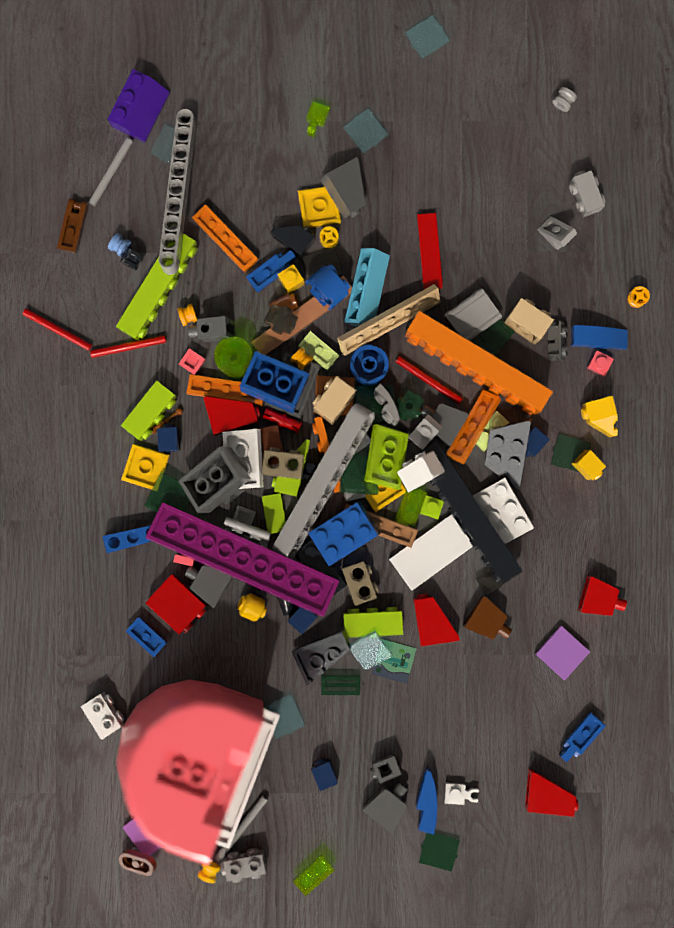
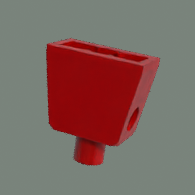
[577,576,627,616]

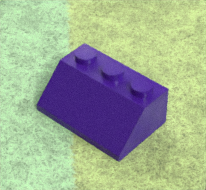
[107,69,170,143]

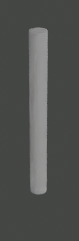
[89,138,133,206]
[214,795,268,862]

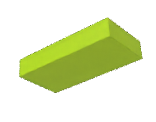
[262,493,286,534]

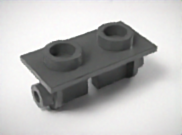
[548,321,568,362]

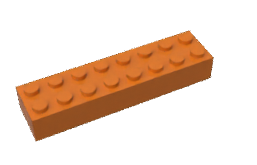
[405,311,553,416]

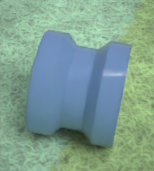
[108,233,131,257]

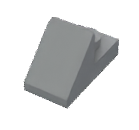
[537,217,577,250]
[408,414,443,450]

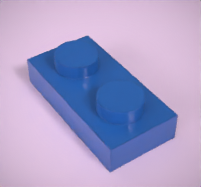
[126,616,168,657]

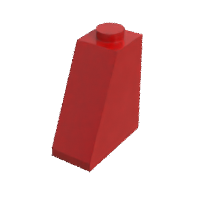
[203,396,261,436]
[413,593,460,647]
[525,769,579,817]

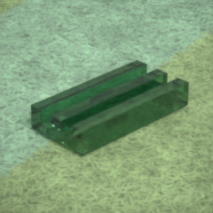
[321,675,360,695]

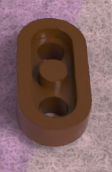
[119,849,157,876]

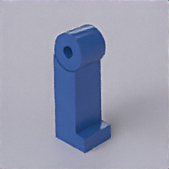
[102,526,151,553]

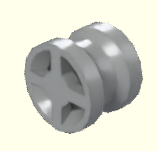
[552,87,577,112]

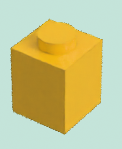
[277,264,305,294]
[571,450,606,480]

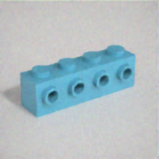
[345,248,390,327]

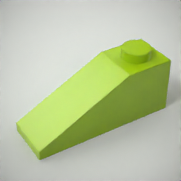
[272,439,310,497]

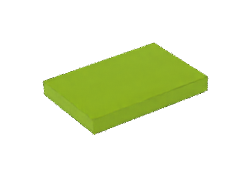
[364,424,409,490]

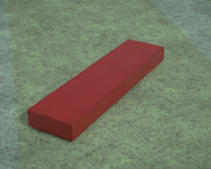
[417,213,443,290]

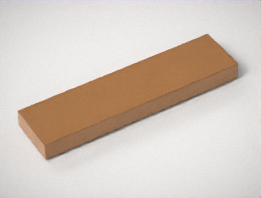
[343,503,418,548]

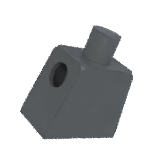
[188,316,236,342]
[420,403,469,447]
[184,564,233,608]
[362,782,408,834]

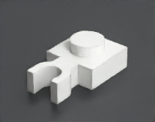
[444,782,479,805]

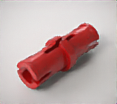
[263,407,302,434]

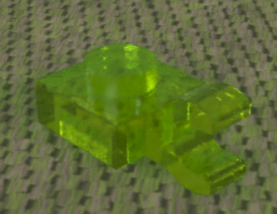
[306,101,330,137]

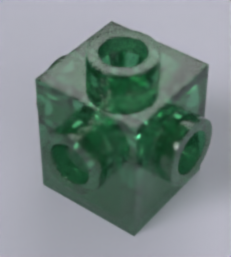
[395,390,424,422]

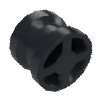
[120,248,144,271]
[302,463,318,480]

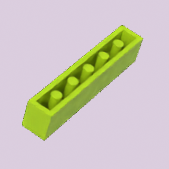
[116,234,198,341]

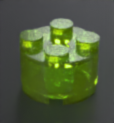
[214,337,254,378]

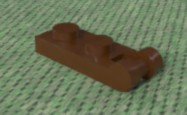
[57,198,89,254]

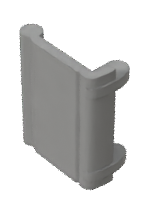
[443,288,502,341]
[224,517,271,548]

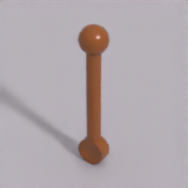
[151,408,183,434]

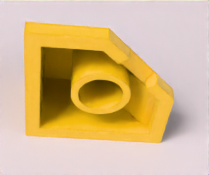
[581,396,618,438]

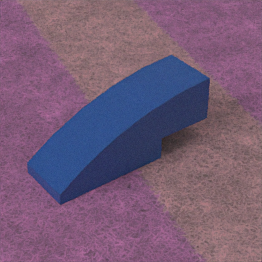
[571,325,628,350]
[415,767,437,835]

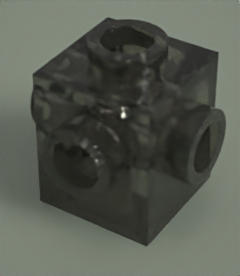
[263,305,298,335]

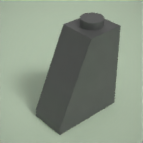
[321,157,366,219]

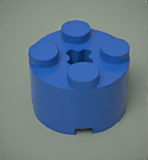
[306,264,350,310]
[350,345,389,386]

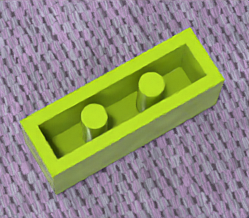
[121,381,177,441]
[344,607,403,638]

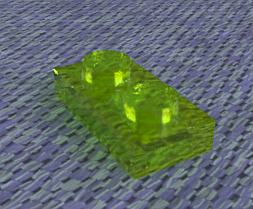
[395,489,427,528]
[293,854,335,897]

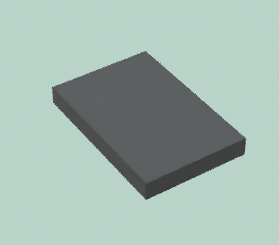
[265,352,321,419]

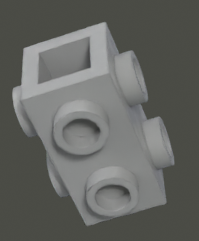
[569,170,605,217]
[221,848,267,883]

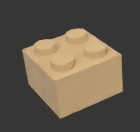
[504,298,554,345]
[313,377,356,425]

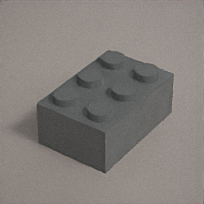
[179,447,251,513]

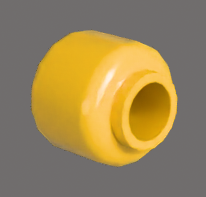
[237,593,267,621]

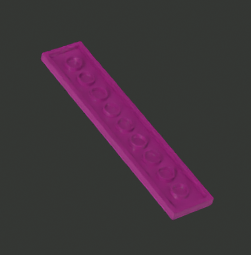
[146,502,339,617]

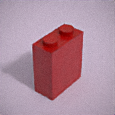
[145,574,207,635]

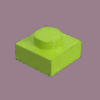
[420,495,444,520]

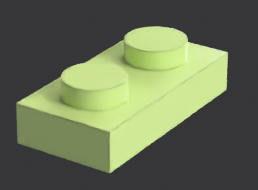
[298,331,339,371]
[476,411,509,452]

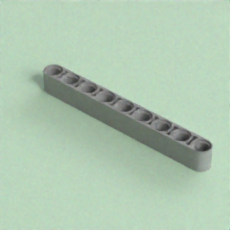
[159,109,196,275]
[272,403,375,559]

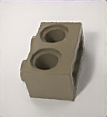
[262,448,305,480]
[342,561,379,606]

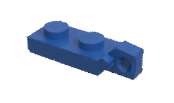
[246,250,296,293]
[559,712,606,762]

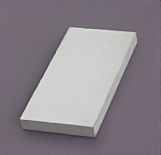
[389,515,472,591]

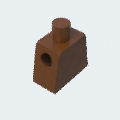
[463,595,512,640]

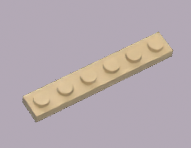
[338,285,441,356]

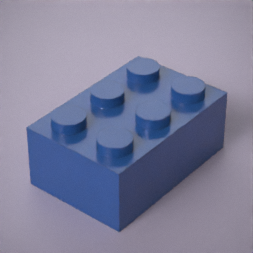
[240,351,309,414]
[309,501,380,566]

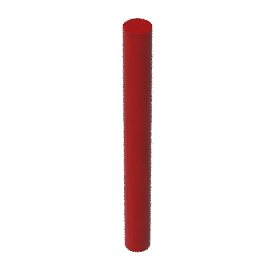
[22,308,92,351]
[90,335,166,358]
[395,356,463,405]

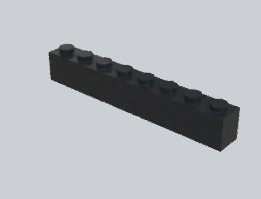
[417,441,523,585]

